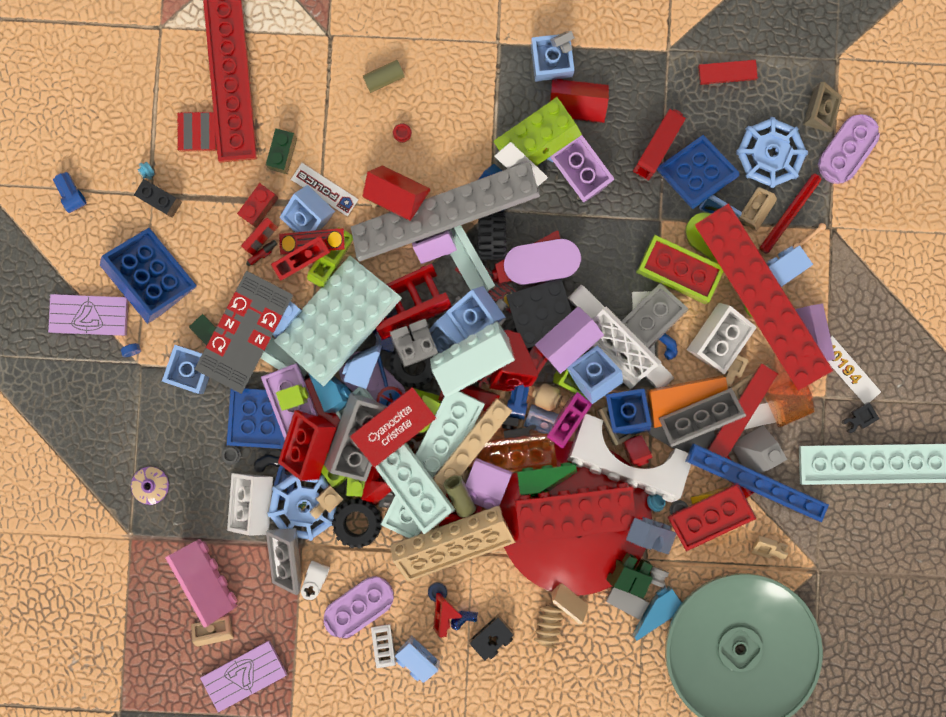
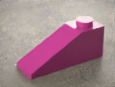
[547,392,592,448]

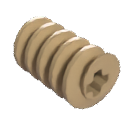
[534,605,564,649]

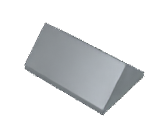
[266,528,302,595]

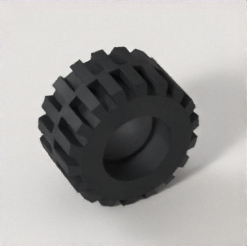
[478,211,506,260]
[389,340,435,388]
[332,498,382,548]

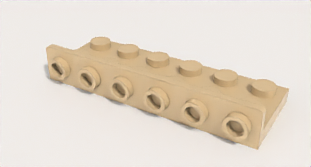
[390,506,516,582]

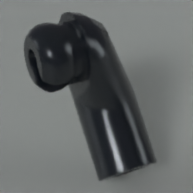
[254,454,280,473]

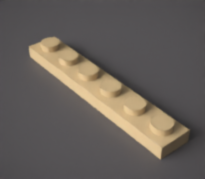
[432,398,512,495]

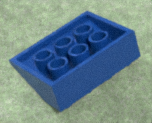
[100,228,197,324]

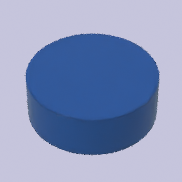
[121,343,141,357]

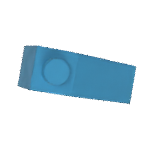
[308,373,351,414]
[632,586,681,641]

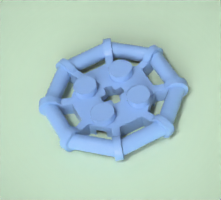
[736,117,808,188]
[267,475,337,541]

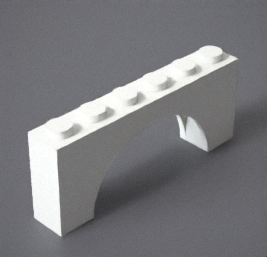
[567,414,691,502]

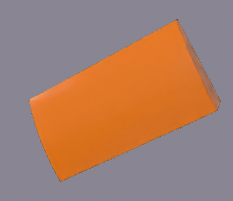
[647,375,728,428]

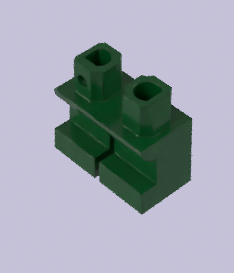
[606,553,653,599]

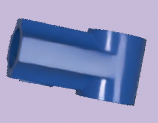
[53,172,87,213]
[507,385,530,420]

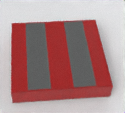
[177,112,217,152]
[241,218,278,255]

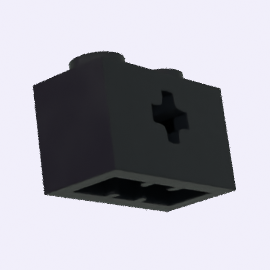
[134,179,182,218]
[469,615,514,661]

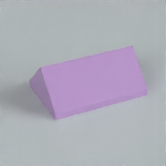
[550,135,615,203]
[795,304,835,361]
[535,306,604,374]

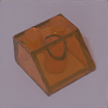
[765,380,814,428]

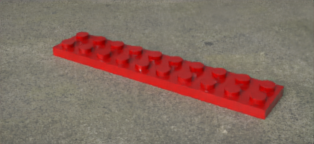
[203,0,257,163]
[695,203,833,391]

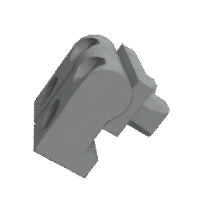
[390,319,438,367]

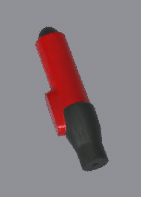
[246,240,278,266]

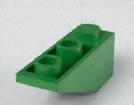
[518,463,577,497]

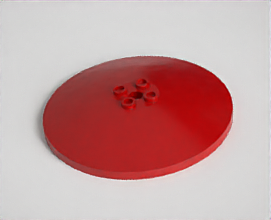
[499,441,652,596]

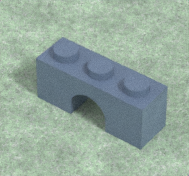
[626,517,676,554]

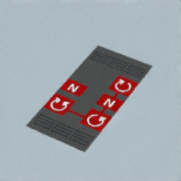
[195,271,293,394]

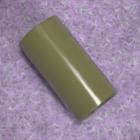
[363,60,405,93]
[444,475,476,518]

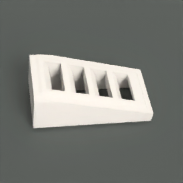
[371,624,396,668]

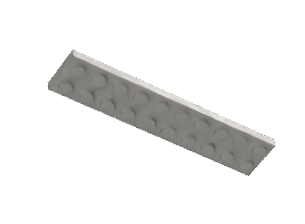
[351,161,540,262]

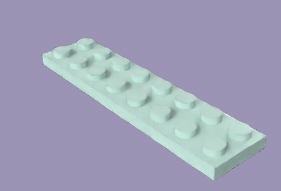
[336,387,455,534]
[381,391,485,538]
[799,444,946,485]

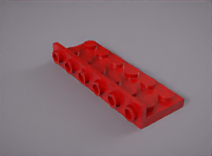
[515,482,636,543]

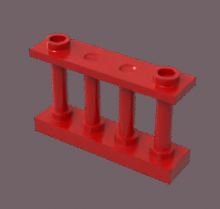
[376,263,452,340]

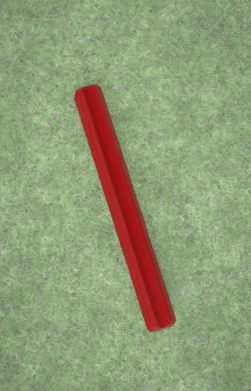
[759,173,822,254]

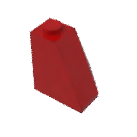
[489,330,538,392]

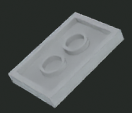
[621,283,688,349]

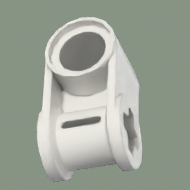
[301,561,330,600]

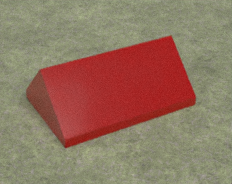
[550,79,609,123]
[362,165,431,221]

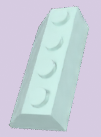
[430,322,515,398]

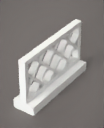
[590,307,661,389]

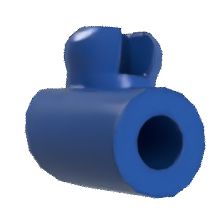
[659,333,678,360]

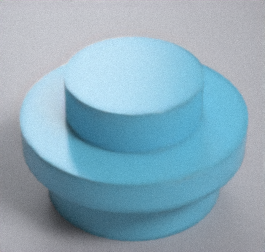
[138,162,155,181]
[647,494,665,512]

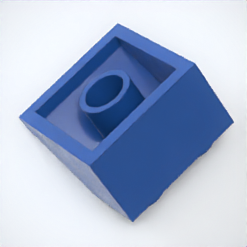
[606,389,652,434]

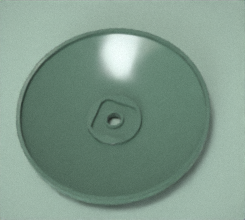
[665,573,823,717]

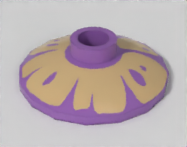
[131,466,169,505]

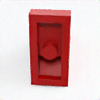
[361,466,392,504]
[433,593,462,638]

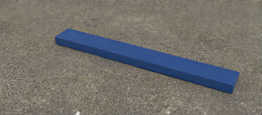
[685,444,829,522]

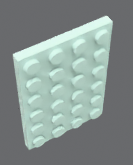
[274,256,402,386]

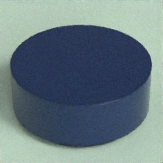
[428,582,447,602]

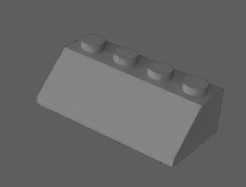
[659,388,746,447]
[324,393,387,482]

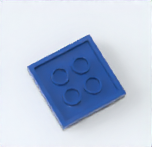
[657,135,739,209]
[227,389,285,449]

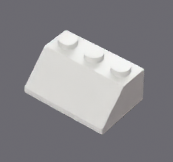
[687,303,757,375]
[227,473,273,536]

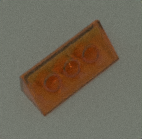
[477,434,557,473]

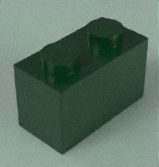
[266,128,297,174]

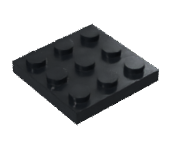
[506,279,572,349]

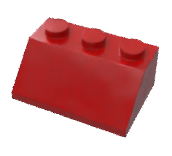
[278,410,336,481]

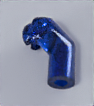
[450,610,478,630]

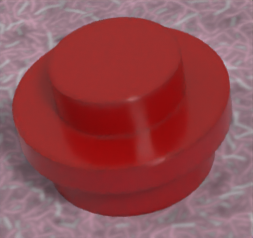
[393,123,412,143]

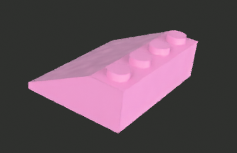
[165,539,237,628]

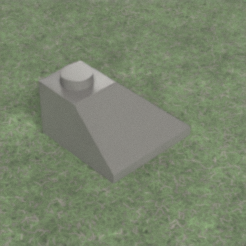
[732,425,788,473]

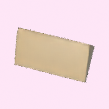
[738,187,777,230]
[552,583,589,624]
[191,616,234,647]

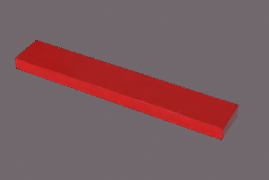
[707,363,778,458]

